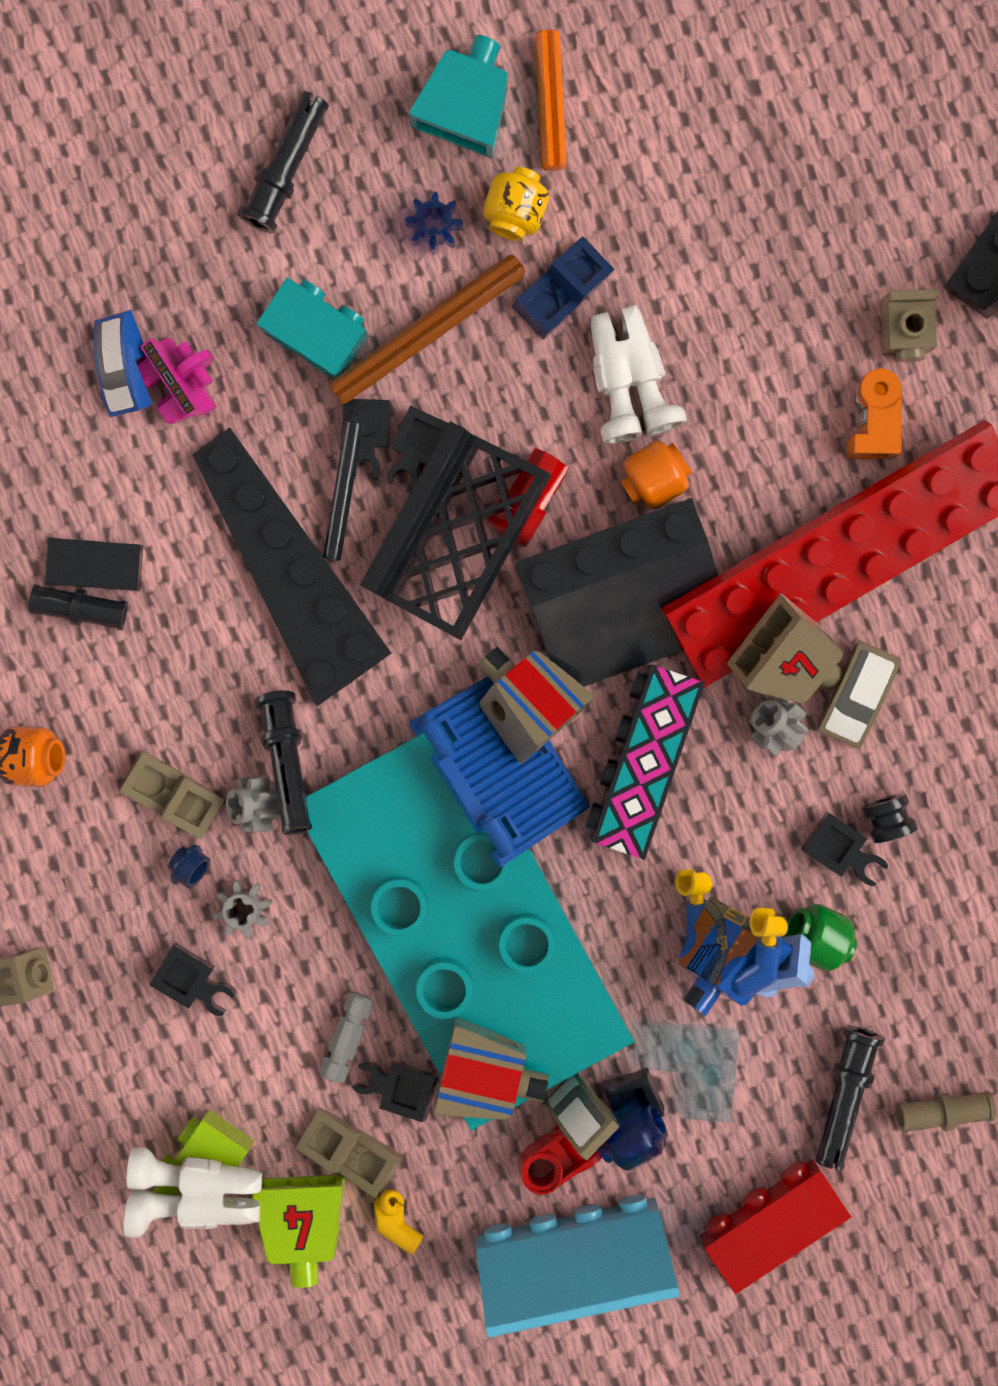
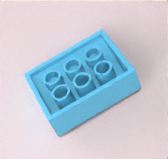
[476,1195,680,1338]

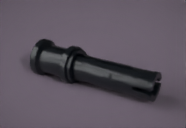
[237,91,329,234]
[254,690,312,835]
[815,1026,885,1170]

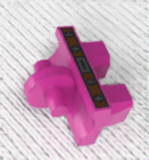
[137,338,217,424]

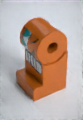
[847,368,902,460]

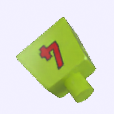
[252,1174,345,1288]

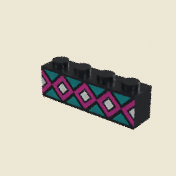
[585,665,705,860]

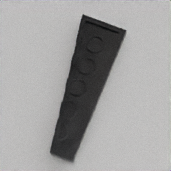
[192,428,392,706]

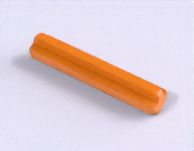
[535,30,567,171]

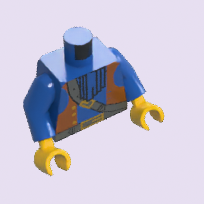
[675,869,793,1016]

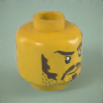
[483,166,550,242]

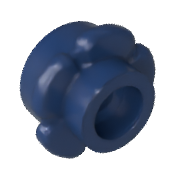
[168,845,211,889]

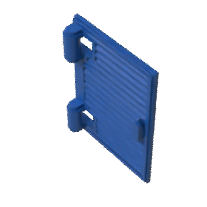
[409,676,590,868]

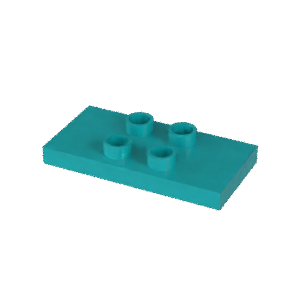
[306,723,634,1131]

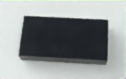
[45,538,143,591]

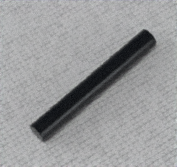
[323,420,364,561]

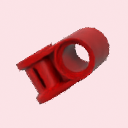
[519,1124,608,1195]

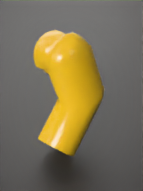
[374,1189,424,1255]

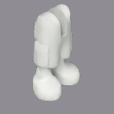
[591,305,687,445]
[124,1147,262,1238]

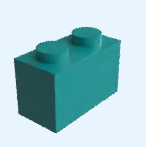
[256,277,369,379]

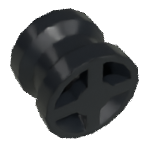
[862,793,918,843]

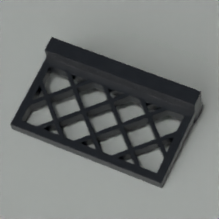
[360,421,552,641]

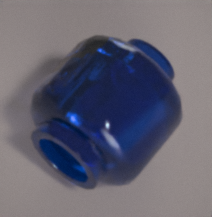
[598,1100,668,1171]

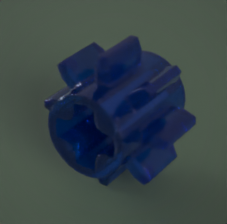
[405,192,463,255]

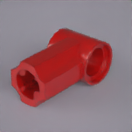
[486,447,569,547]

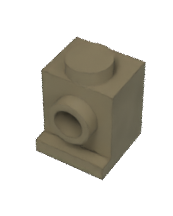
[881,289,938,362]

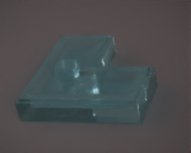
[643,1021,739,1123]

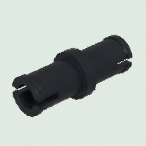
[28,584,128,630]

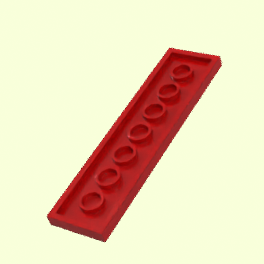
[661,420,998,688]

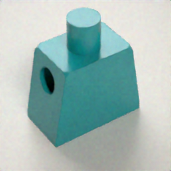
[409,35,508,159]

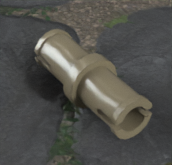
[896,1091,996,1133]

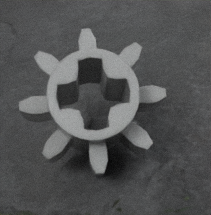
[748,697,808,756]
[226,776,280,833]
[213,879,273,939]

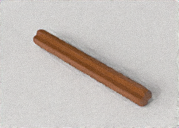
[329,255,525,404]

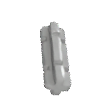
[320,992,374,1083]

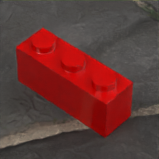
[699,1160,852,1295]

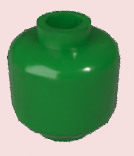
[785,903,857,972]

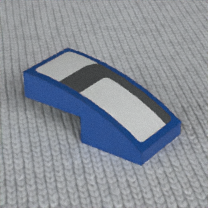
[94,309,152,417]

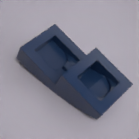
[512,236,615,340]

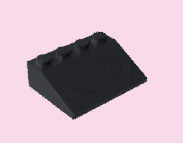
[515,498,718,687]

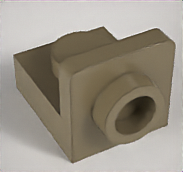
[0,947,54,1006]

